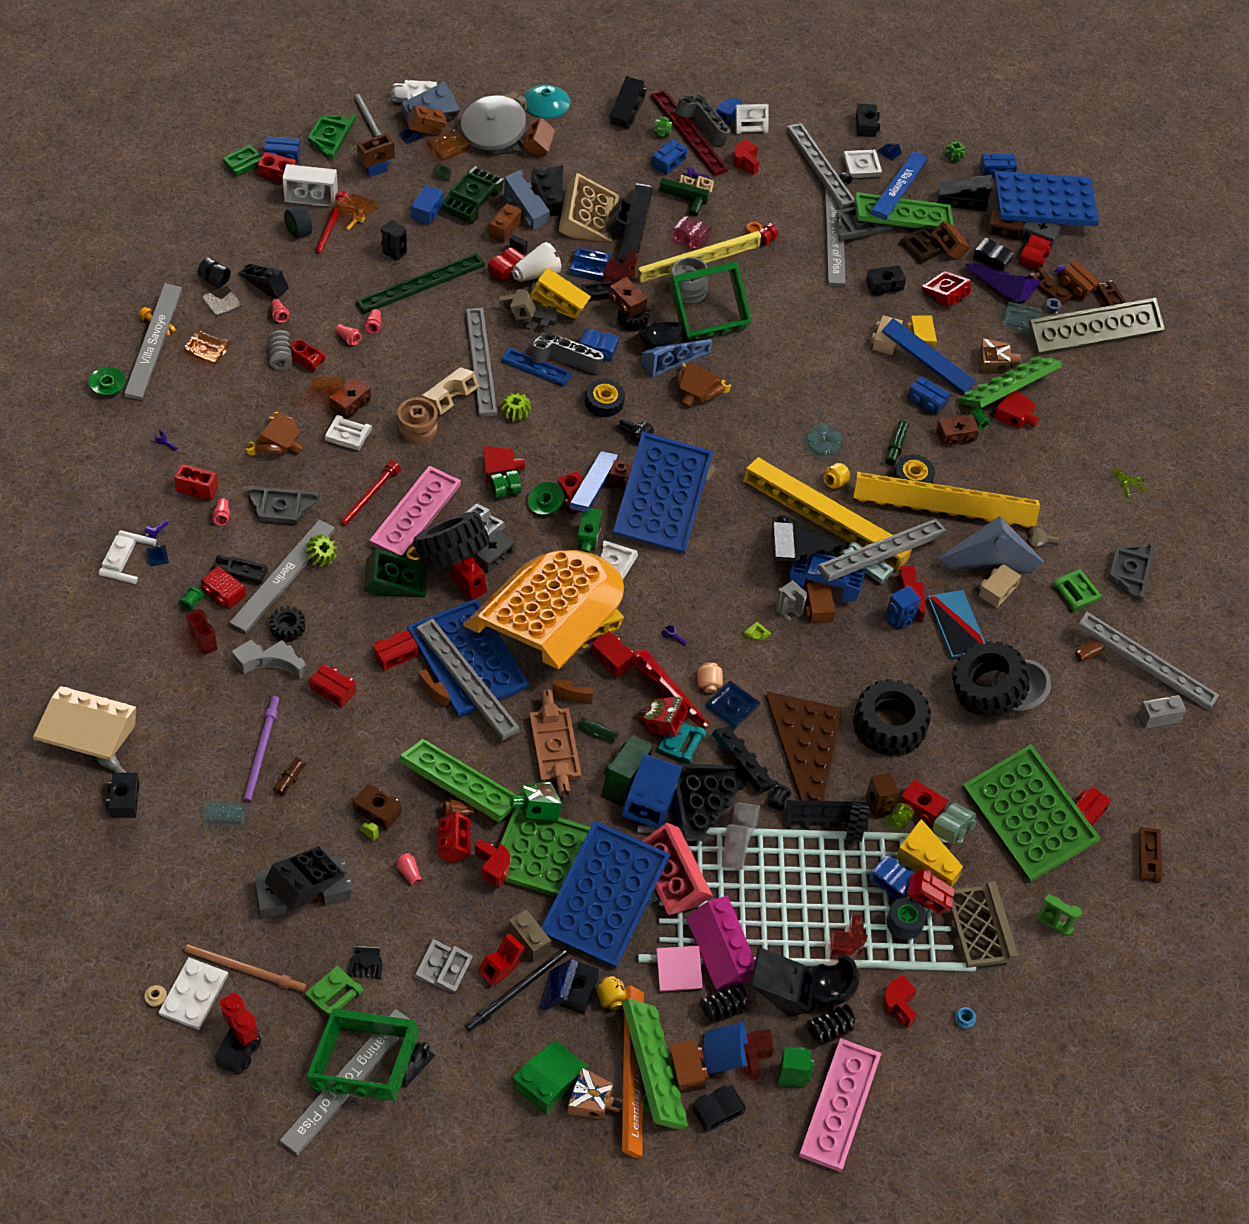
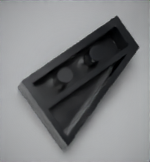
[610,76,646,129]
[531,165,563,217]
[937,175,992,211]

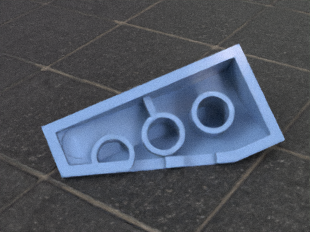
[641,339,712,378]

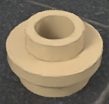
[145,985,167,1007]

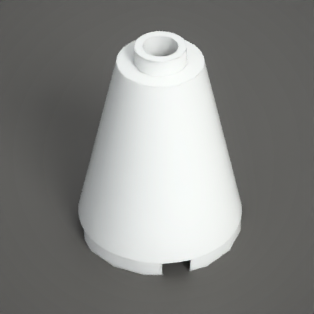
[512,242,561,282]

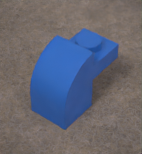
[716,98,751,125]

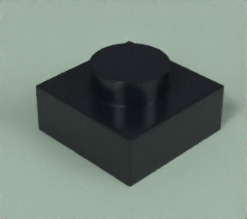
[509,234,528,255]

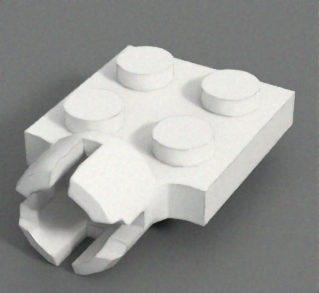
[391,80,437,103]

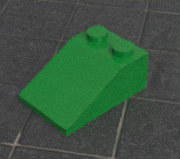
[513,1040,589,1115]

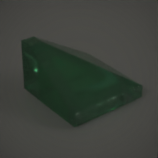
[432,162,452,181]

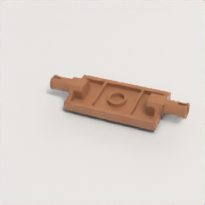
[529,689,582,797]

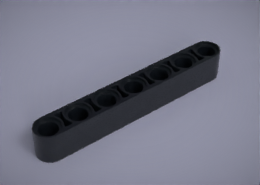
[618,183,653,270]

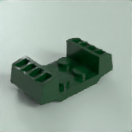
[442,166,504,224]

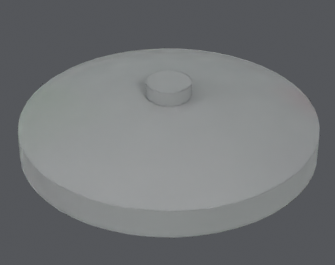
[461,96,527,150]

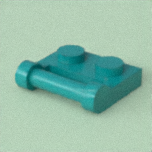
[658,722,706,764]

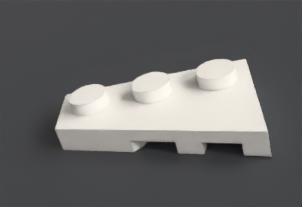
[601,541,638,579]

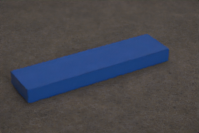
[501,347,572,387]

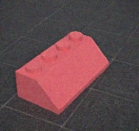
[642,823,713,915]

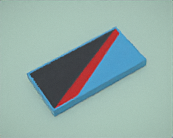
[927,590,985,660]

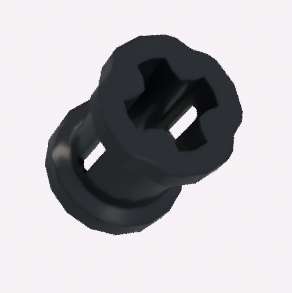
[767,784,791,811]

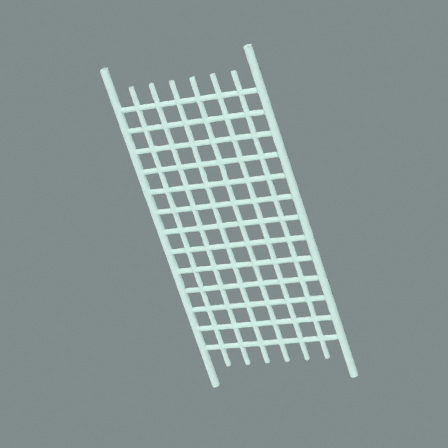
[637,825,976,971]

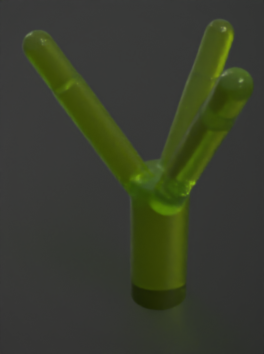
[1113,468,1148,499]

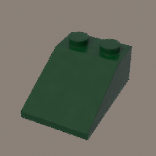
[364,548,427,597]

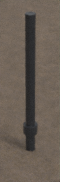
[465,948,567,1032]

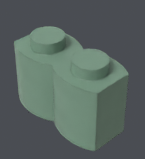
[932,803,977,844]

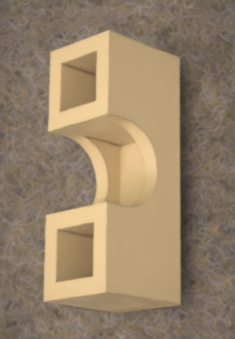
[422,367,479,415]

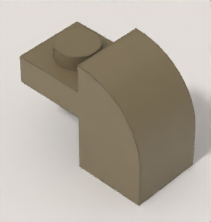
[499,289,536,320]

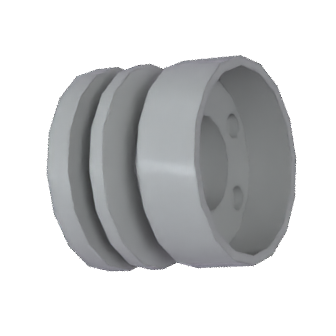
[672,257,708,304]

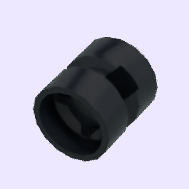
[197,257,231,288]

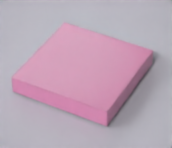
[656,946,703,992]

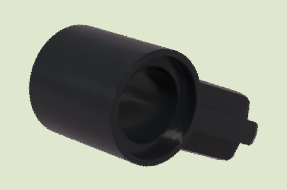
[618,419,654,442]

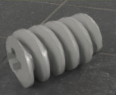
[268,330,292,370]

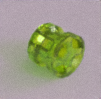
[889,803,914,829]

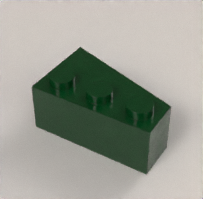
[601,736,654,807]

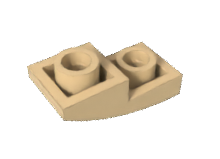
[679,174,714,195]

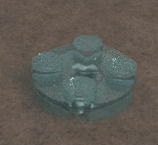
[807,423,843,456]

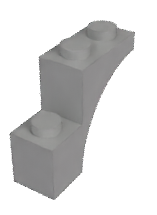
[232,640,307,679]
[721,803,760,870]

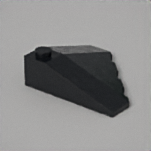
[771,515,846,561]
[671,763,747,841]

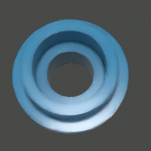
[954,1007,976,1029]

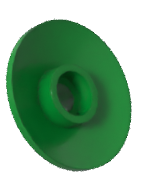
[89,367,126,395]
[528,482,564,515]

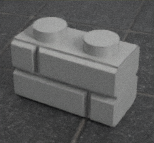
[1138,695,1186,729]

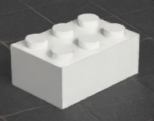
[283,164,338,207]

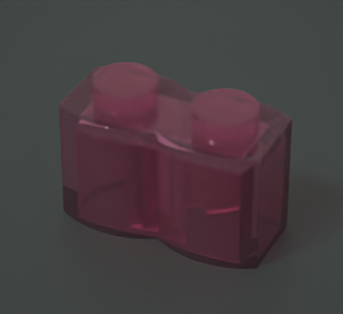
[673,216,712,249]

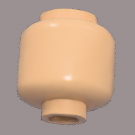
[697,663,723,693]

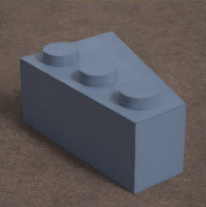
[400,81,460,119]
[503,170,550,230]

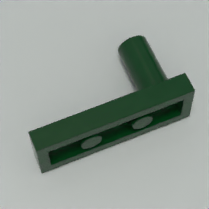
[660,178,709,216]

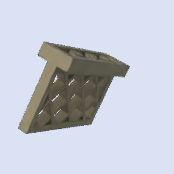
[950,881,1018,968]

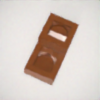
[419,669,450,707]
[552,680,593,704]

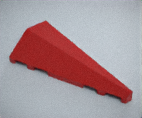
[631,650,710,729]

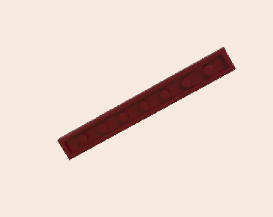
[650,89,728,177]

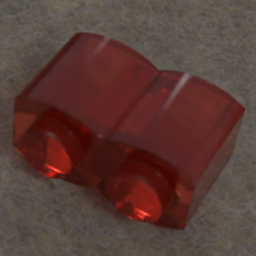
[186,608,218,655]

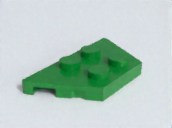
[308,114,356,160]

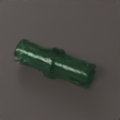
[577,717,619,743]

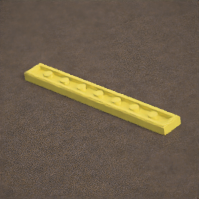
[637,231,761,283]

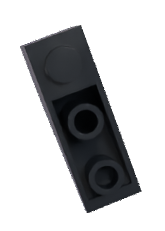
[238,264,289,298]

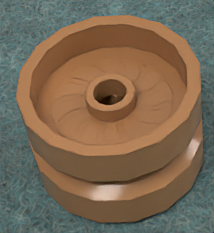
[397,397,438,443]

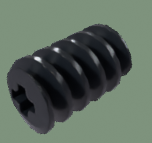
[700,983,748,1022]
[806,1004,855,1045]

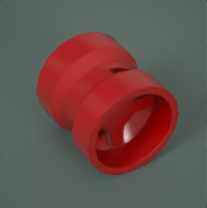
[758,223,779,246]

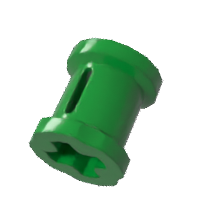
[968,407,991,430]
[178,586,203,612]

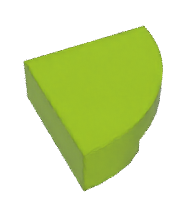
[744,622,771,640]
[359,822,379,841]

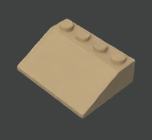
[558,173,619,243]
[33,686,136,760]

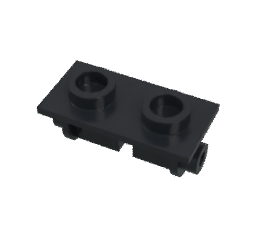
[389,1042,435,1088]

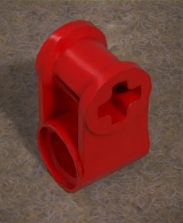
[292,340,326,372]

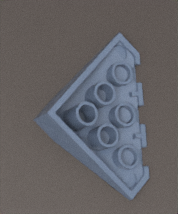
[939,516,1044,573]

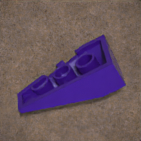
[965,263,1040,303]

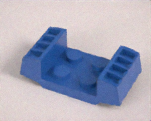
[790,553,866,602]

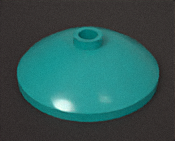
[523,84,570,119]

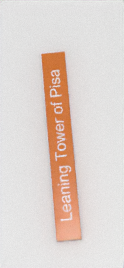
[622,985,644,1158]

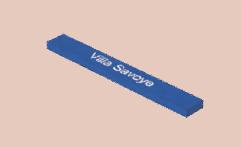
[871,151,928,220]

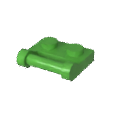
[1052,569,1102,613]
[1036,894,1082,936]
[305,965,364,1018]

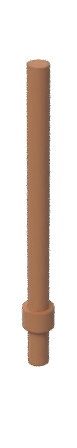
[184,944,307,993]

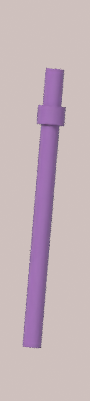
[243,696,279,802]

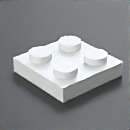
[843,150,882,178]

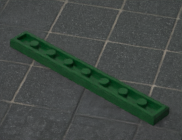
[355,253,485,314]

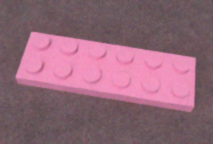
[369,466,461,557]
[799,1038,882,1172]

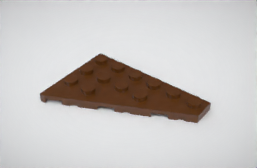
[766,691,842,801]

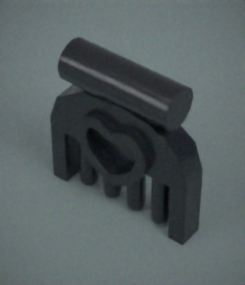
[348,945,383,979]

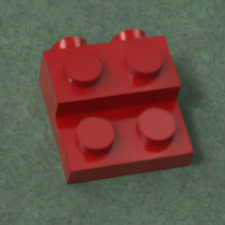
[922,271,971,307]

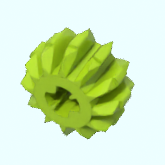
[500,393,531,422]
[304,534,338,567]

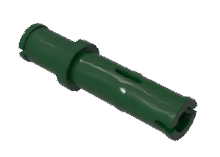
[885,420,909,466]

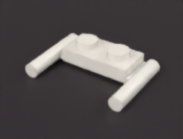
[99,530,157,584]

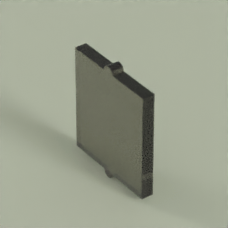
[202,286,242,317]

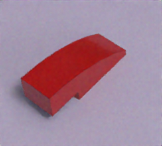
[898,566,926,623]

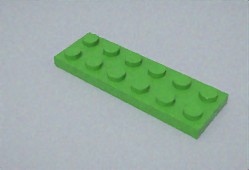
[854,192,954,230]
[958,356,1062,408]
[399,739,516,822]
[622,998,688,1129]

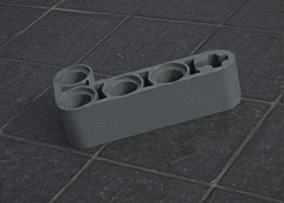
[675,94,730,146]
[531,332,604,374]

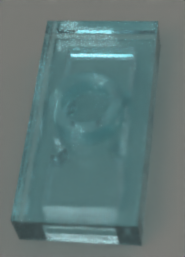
[202,801,247,825]

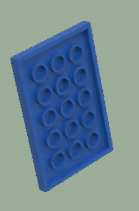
[993,171,1099,226]
[613,431,713,554]
[407,598,529,718]
[542,820,670,968]

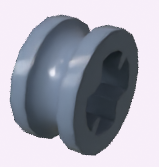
[1045,298,1062,314]

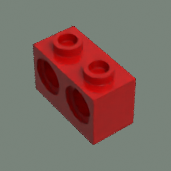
[257,152,297,183]
[557,471,593,514]

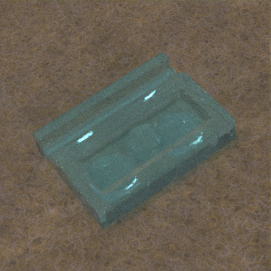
[1003,302,1042,330]

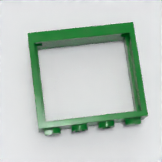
[668,261,752,341]
[307,1008,420,1101]

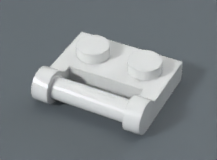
[735,104,769,134]
[325,415,372,451]

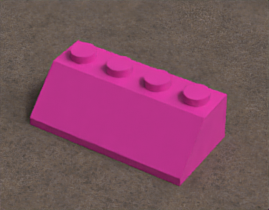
[686,896,755,992]

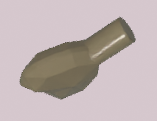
[1028,527,1059,547]

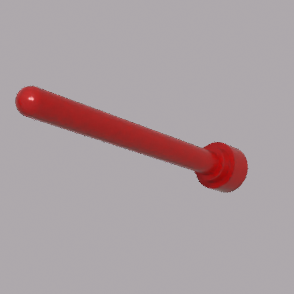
[316,191,349,254]
[340,460,401,526]

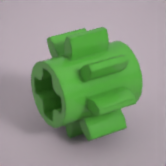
[654,117,672,137]
[945,142,965,162]

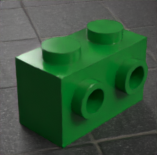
[778,1047,814,1088]

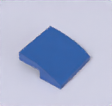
[569,247,611,281]
[704,1022,748,1075]

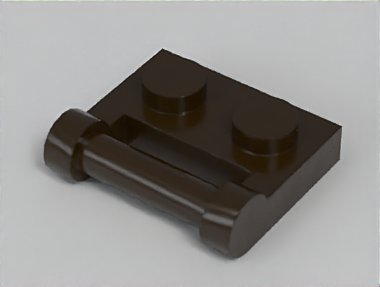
[900,227,944,264]

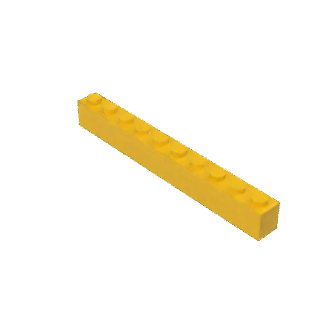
[743,457,912,571]
[853,472,1040,528]

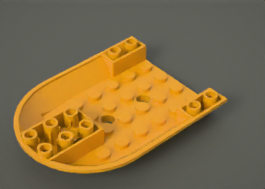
[463,550,624,669]

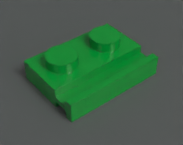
[223,144,261,177]

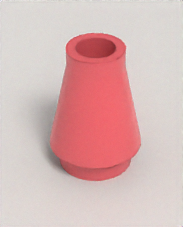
[270,299,290,323]
[364,309,382,334]
[335,325,362,346]
[212,499,231,526]
[395,853,422,886]

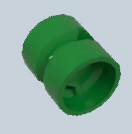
[490,470,521,499]

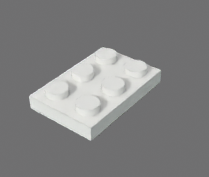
[158,958,228,1030]

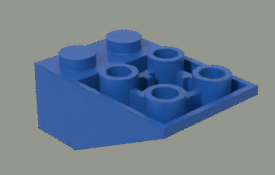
[622,754,683,829]

